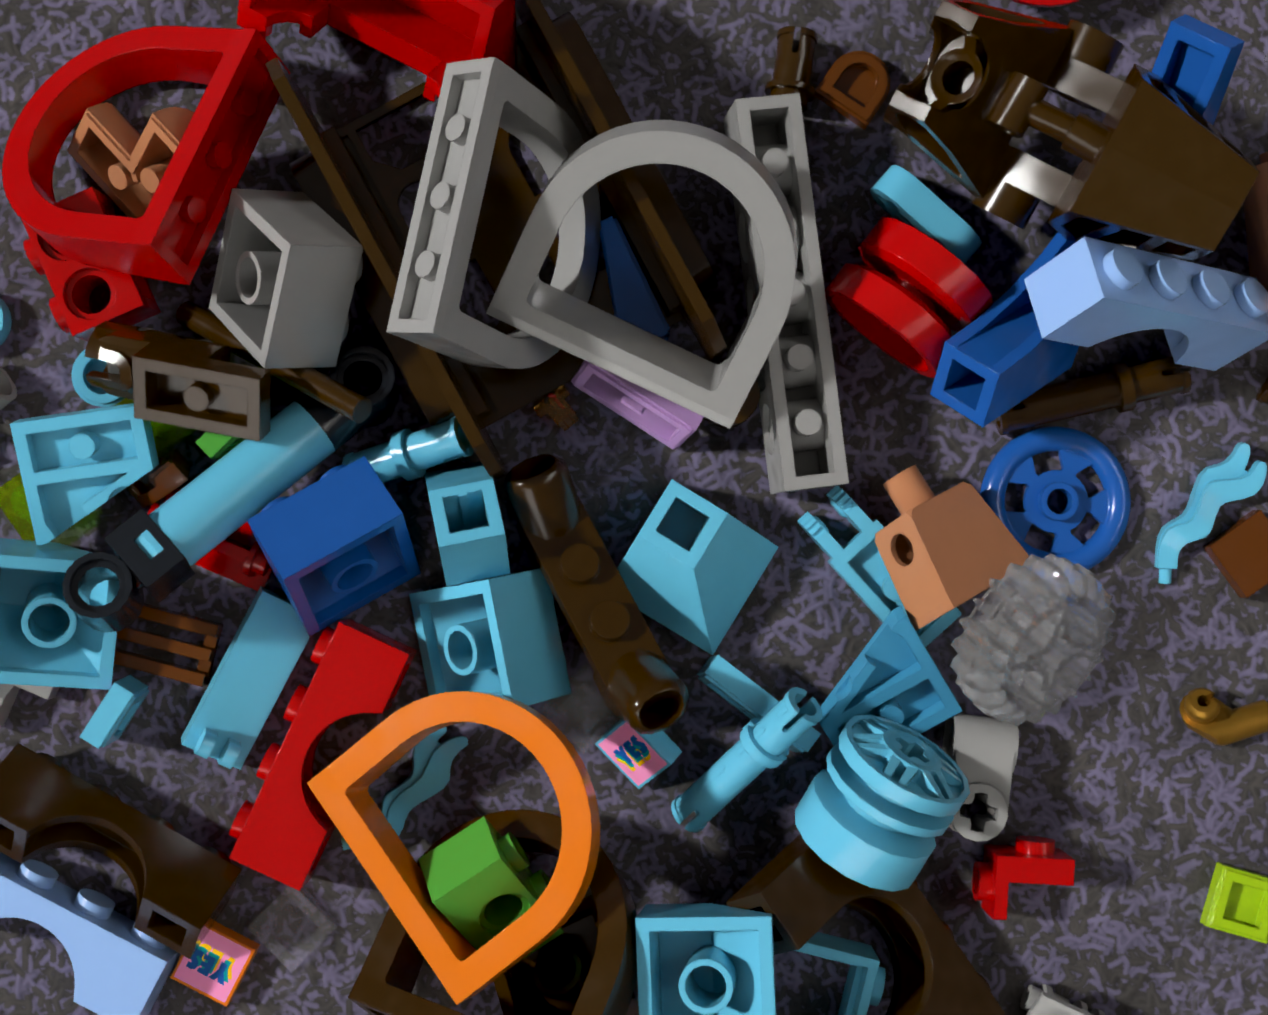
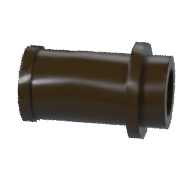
[764,26,818,113]

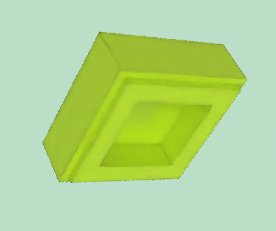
[1200,862,1268,944]

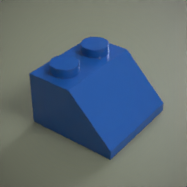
[247,456,421,636]

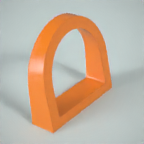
[307,691,600,1005]

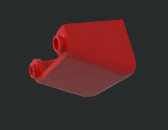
[237,0,517,102]

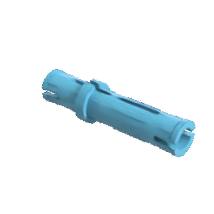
[671,687,823,833]

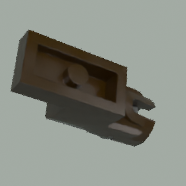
[84,321,271,441]

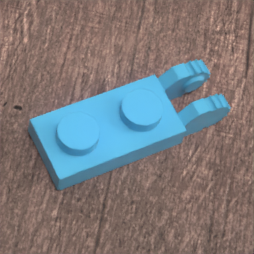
[797,486,962,647]

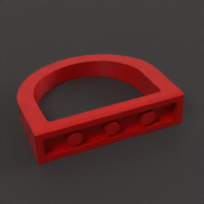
[2,26,291,285]

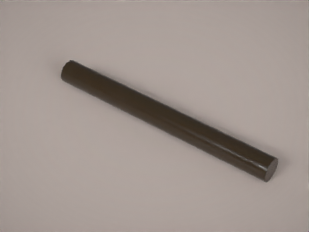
[176,301,372,423]

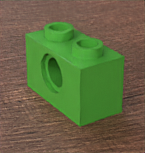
[419,816,564,963]

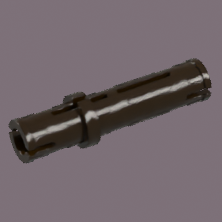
[996,356,1192,435]

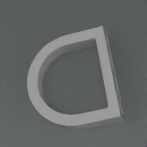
[386,57,601,369]
[486,120,798,429]

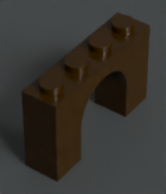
[726,834,1006,1015]

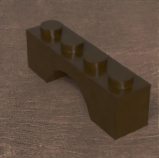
[0,743,242,959]

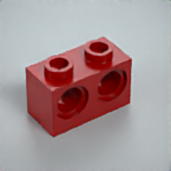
[21,187,161,341]

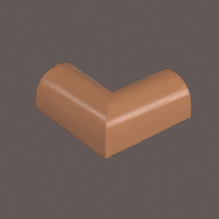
[67,102,194,218]

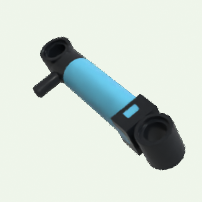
[62,346,397,633]

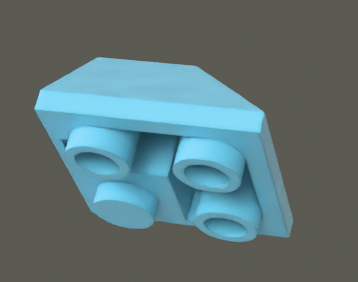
[617,479,779,655]

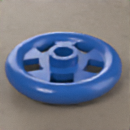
[980,426,1131,577]

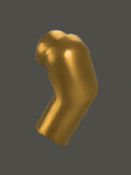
[1179,688,1268,746]

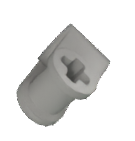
[942,713,1019,842]

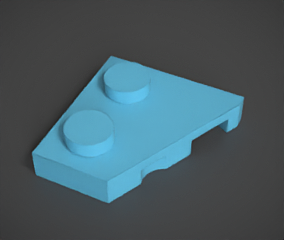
[10,403,159,545]

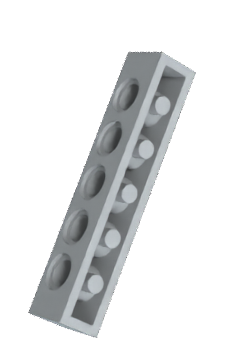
[723,93,849,494]

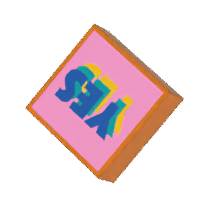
[170,922,260,1007]

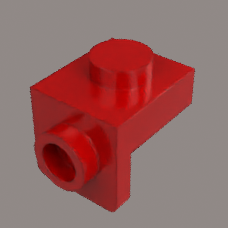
[972,836,1075,920]

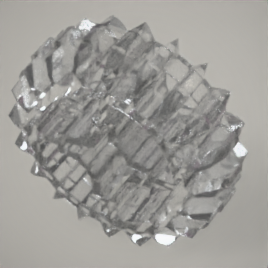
[950,553,1117,726]

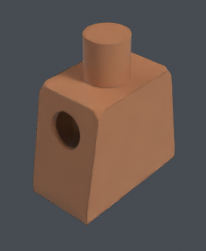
[875,465,1033,631]

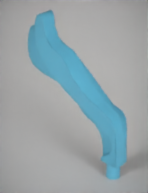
[1154,442,1267,584]
[341,727,468,851]

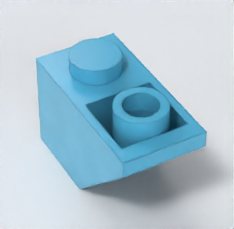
[424,462,510,587]

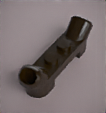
[504,454,690,734]

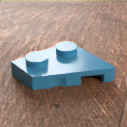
[819,606,962,746]

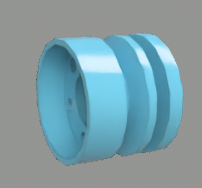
[795,714,970,892]

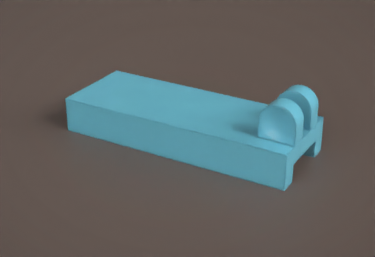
[181,586,310,770]

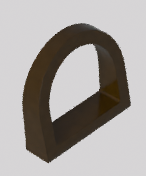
[348,809,637,1015]

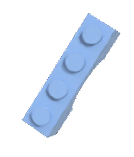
[1024,236,1268,371]
[0,852,180,1015]

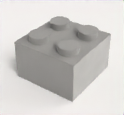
[209,188,363,369]

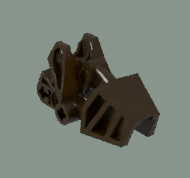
[883,0,1260,260]

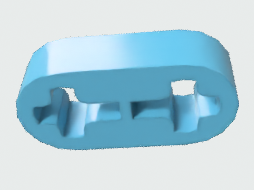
[870,165,982,264]

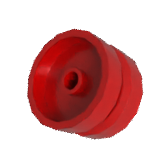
[825,217,994,378]

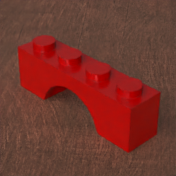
[229,619,417,891]

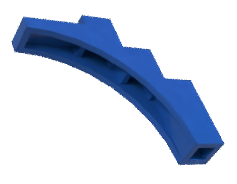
[930,14,1245,428]

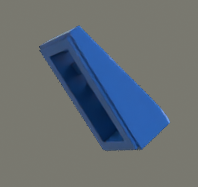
[600,216,670,341]

